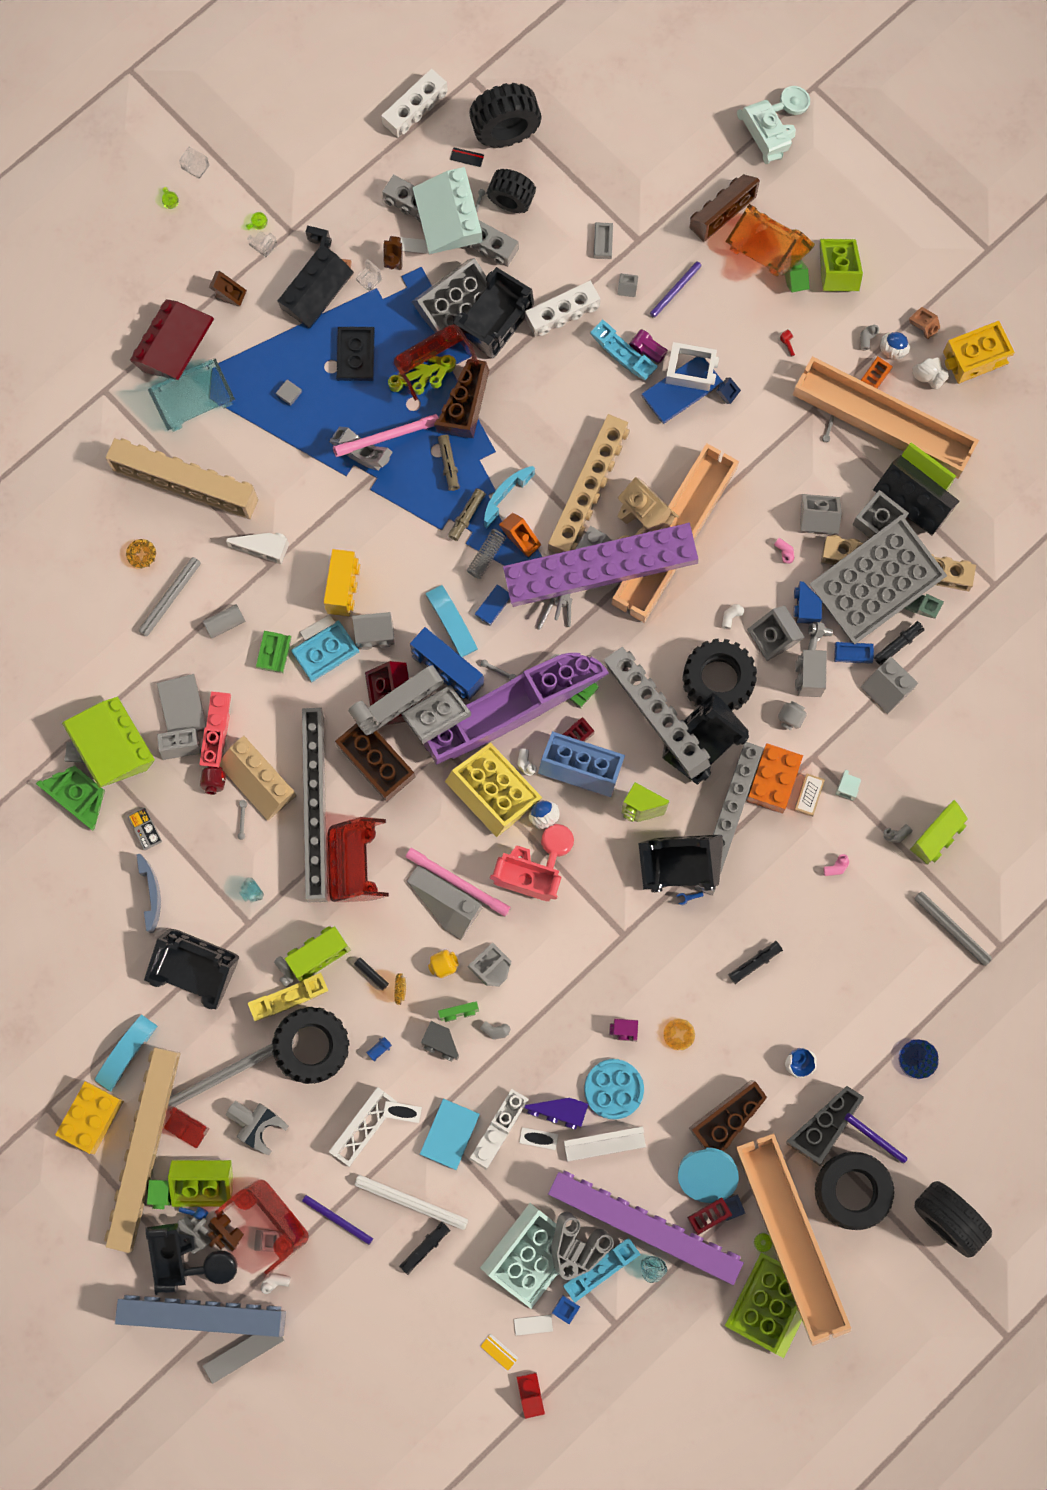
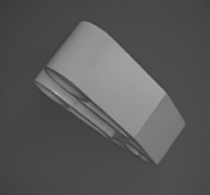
[551,1212,614,1280]

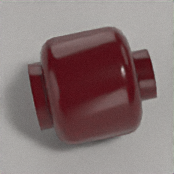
[200,766,226,795]

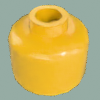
[428,949,459,978]

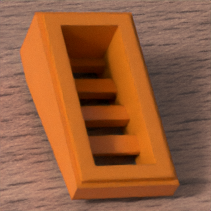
[861,356,893,389]

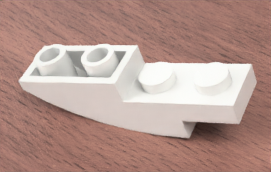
[469,1089,529,1170]

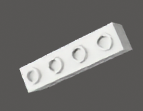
[381,69,448,138]
[525,280,601,337]

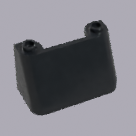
[453,267,534,359]
[662,693,749,785]
[638,834,723,892]
[144,929,239,1010]

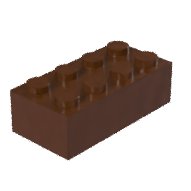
[335,723,416,802]

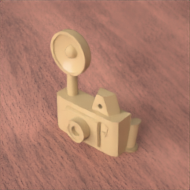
[618,477,679,539]

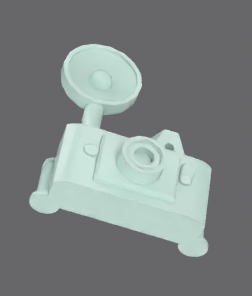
[737,86,810,164]

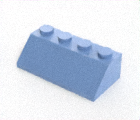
[538,731,625,797]

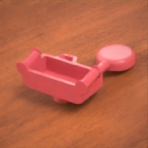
[490,824,574,901]

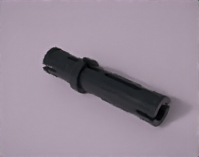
[874,621,925,666]
[728,940,783,985]
[399,1222,451,1275]

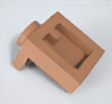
[909,307,940,339]

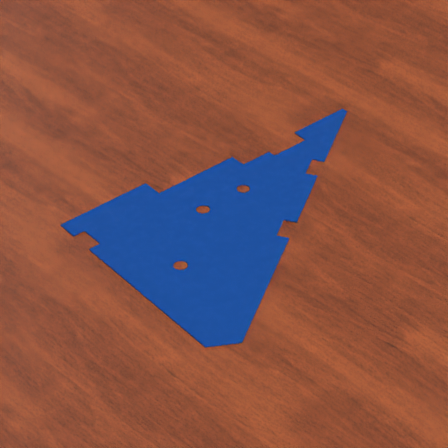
[210,267,542,566]

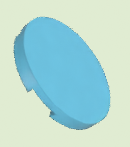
[584,1059,644,1120]
[678,1148,739,1203]

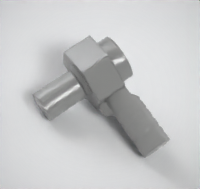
[808,622,833,650]

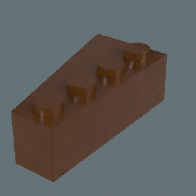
[434,359,489,438]

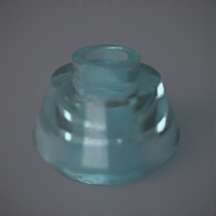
[239,877,264,903]
[641,1256,668,1283]

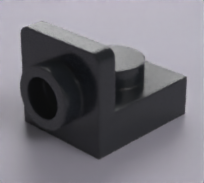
[305,225,332,249]

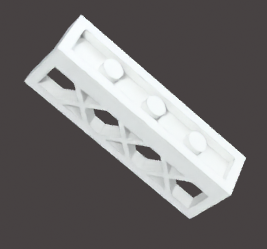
[329,1087,398,1167]
[564,1127,646,1162]

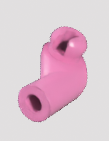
[823,854,849,876]

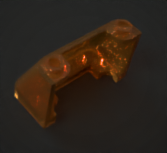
[725,204,815,277]

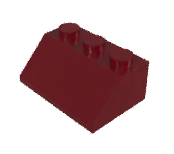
[365,661,413,726]

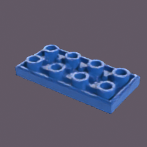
[641,356,723,424]

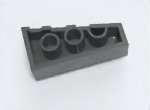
[786,1086,864,1166]

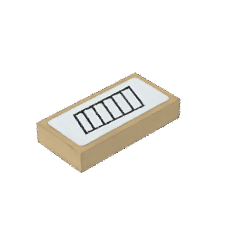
[794,774,825,817]

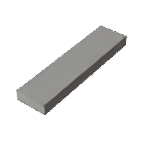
[203,1335,284,1384]

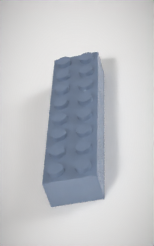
[115,1295,286,1337]

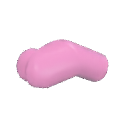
[774,538,794,564]

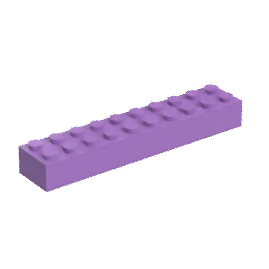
[503,523,698,607]
[548,1170,744,1285]

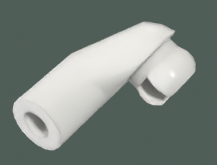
[722,604,744,629]
[518,749,536,776]
[261,1274,290,1294]

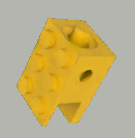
[943,321,1015,384]

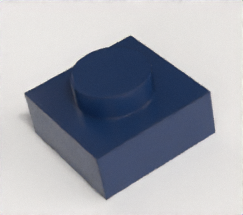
[716,377,741,404]
[721,1194,746,1221]

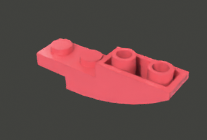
[199,691,231,768]

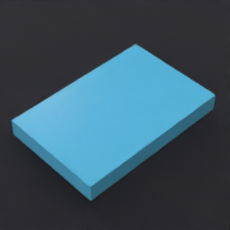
[291,620,360,682]
[420,1098,480,1170]

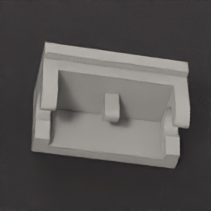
[157,728,201,760]

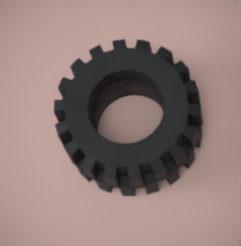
[486,169,536,214]

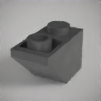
[421,1021,459,1062]

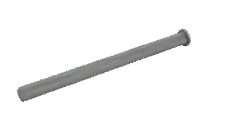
[167,1041,294,1111]

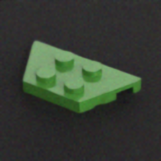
[36,766,105,831]

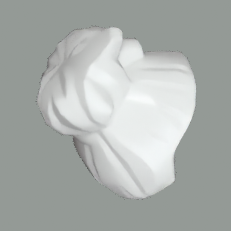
[912,358,949,389]

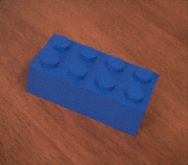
[410,627,484,701]

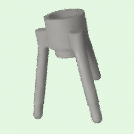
[538,594,573,630]

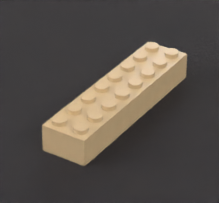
[106,438,258,519]

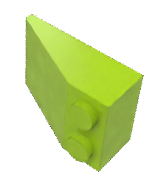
[820,239,863,292]

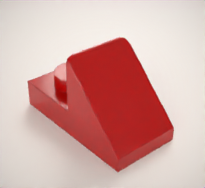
[517,1372,545,1419]

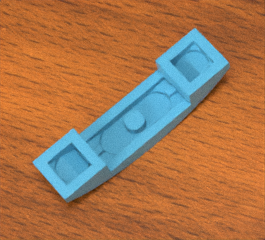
[590,319,658,381]
[484,466,535,528]
[425,585,478,657]
[95,1015,158,1092]
[563,1238,641,1303]

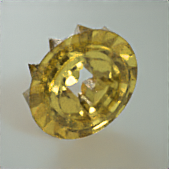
[126,539,157,569]
[394,973,406,1005]
[664,1018,695,1051]

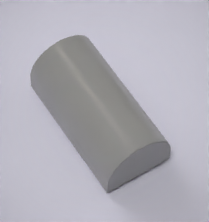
[203,604,246,638]

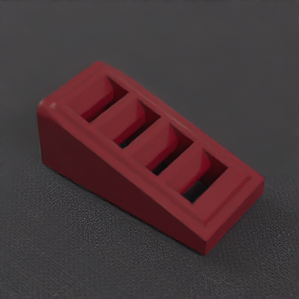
[562,717,595,742]
[687,1197,732,1235]

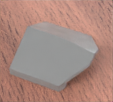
[467,943,511,987]

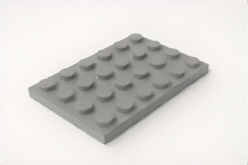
[809,515,947,644]

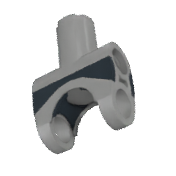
[226,1101,289,1155]

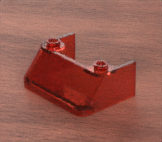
[392,325,479,401]
[327,817,389,902]
[214,1179,309,1278]

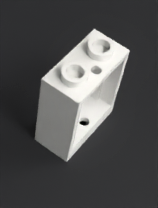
[666,342,719,391]

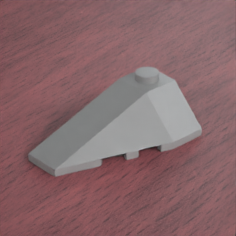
[407,865,483,940]

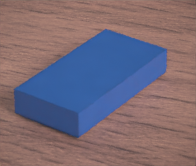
[475,584,510,626]
[834,642,874,664]

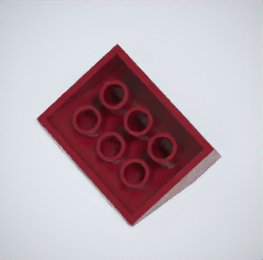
[130,299,214,380]

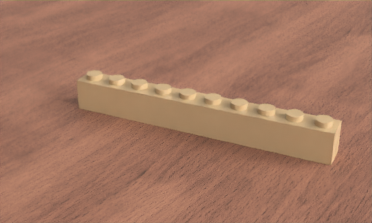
[104,1047,181,1253]

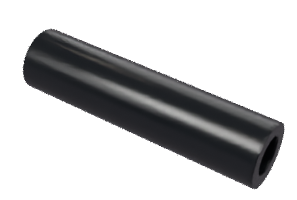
[354,957,389,991]

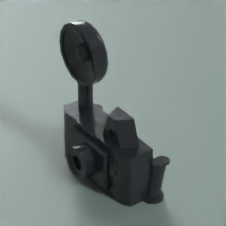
[145,1223,238,1295]

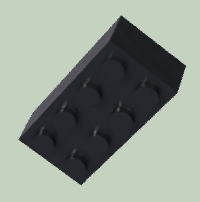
[873,455,960,536]

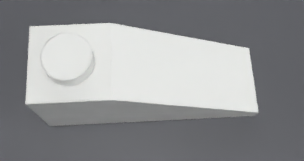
[226,533,289,564]

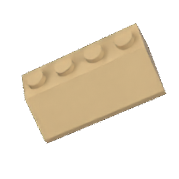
[220,736,297,821]

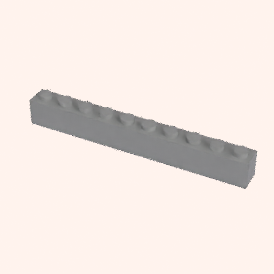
[302,708,328,903]

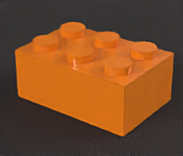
[746,743,803,813]

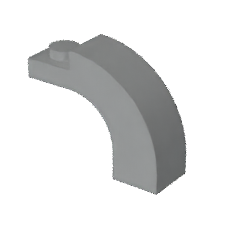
[329,427,393,471]

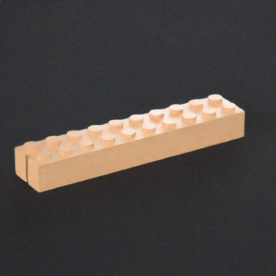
[793,356,979,479]
[612,443,739,623]
[736,1134,851,1346]

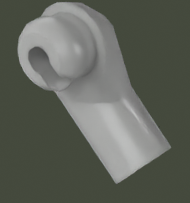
[860,324,879,351]
[883,824,912,843]
[274,956,294,987]
[480,1021,511,1039]

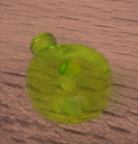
[162,187,179,209]
[246,212,268,230]
[754,1233,772,1252]

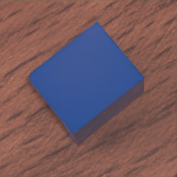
[552,1295,580,1324]

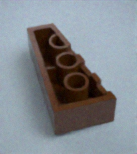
[689,1080,767,1152]

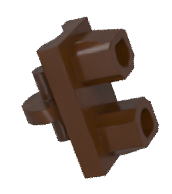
[383,236,403,270]
[208,1213,244,1252]

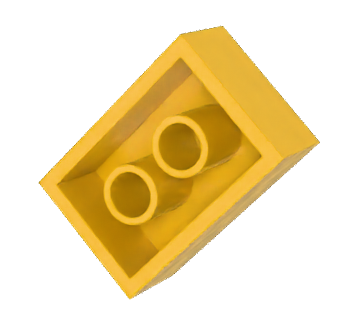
[324,549,360,617]
[55,1081,124,1155]

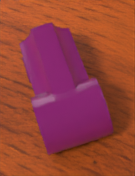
[629,329,668,364]

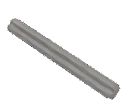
[139,557,201,636]
[915,892,992,966]

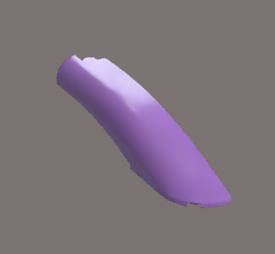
[424,653,609,765]

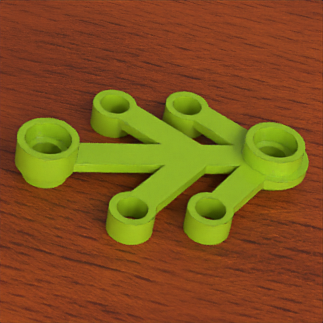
[388,349,456,395]

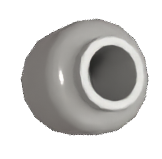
[778,701,807,730]

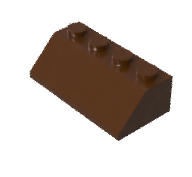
[689,174,760,242]

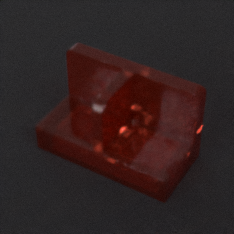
[164,1106,210,1148]

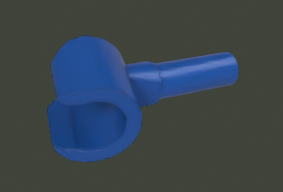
[676,892,704,906]
[179,1207,208,1220]

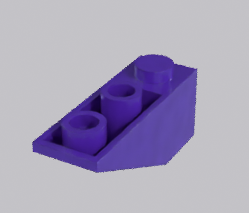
[524,1098,589,1130]

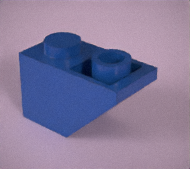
[793,581,822,624]

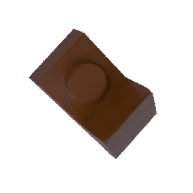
[209,271,247,306]

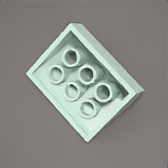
[413,167,482,254]
[480,1203,558,1309]

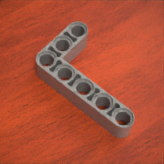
[348,665,444,735]

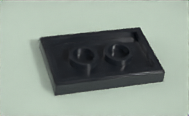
[336,327,375,381]

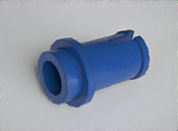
[366,1037,392,1062]

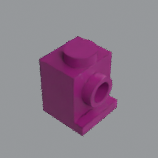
[609,1019,638,1042]

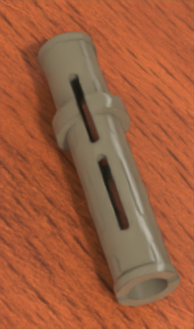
[438,435,460,491]
[448,488,486,541]

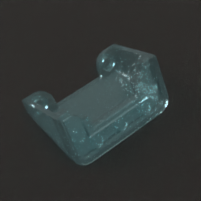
[148,358,235,432]

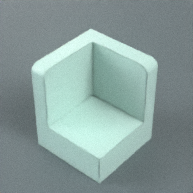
[835,770,861,801]

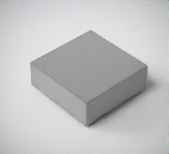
[276,380,302,406]

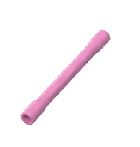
[333,414,439,457]
[406,847,511,917]

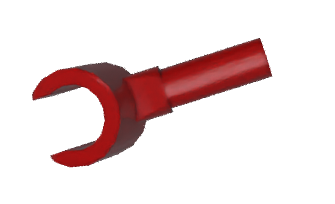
[780,329,795,357]

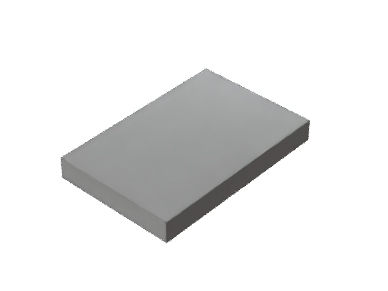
[157,674,206,732]
[401,685,471,744]

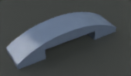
[136,854,161,933]

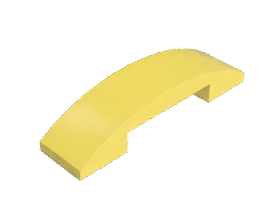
[248,973,328,1021]

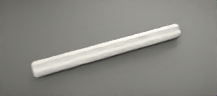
[355,1175,468,1230]

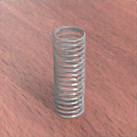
[467,529,506,579]

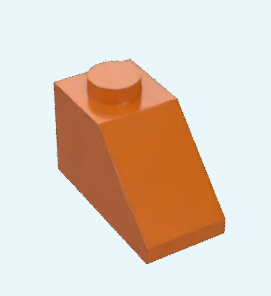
[499,512,541,557]

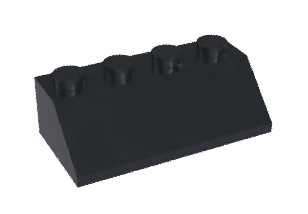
[277,244,354,329]

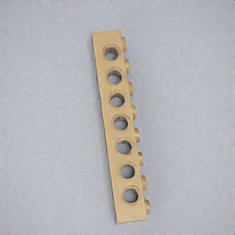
[548,414,630,554]
[821,535,976,592]

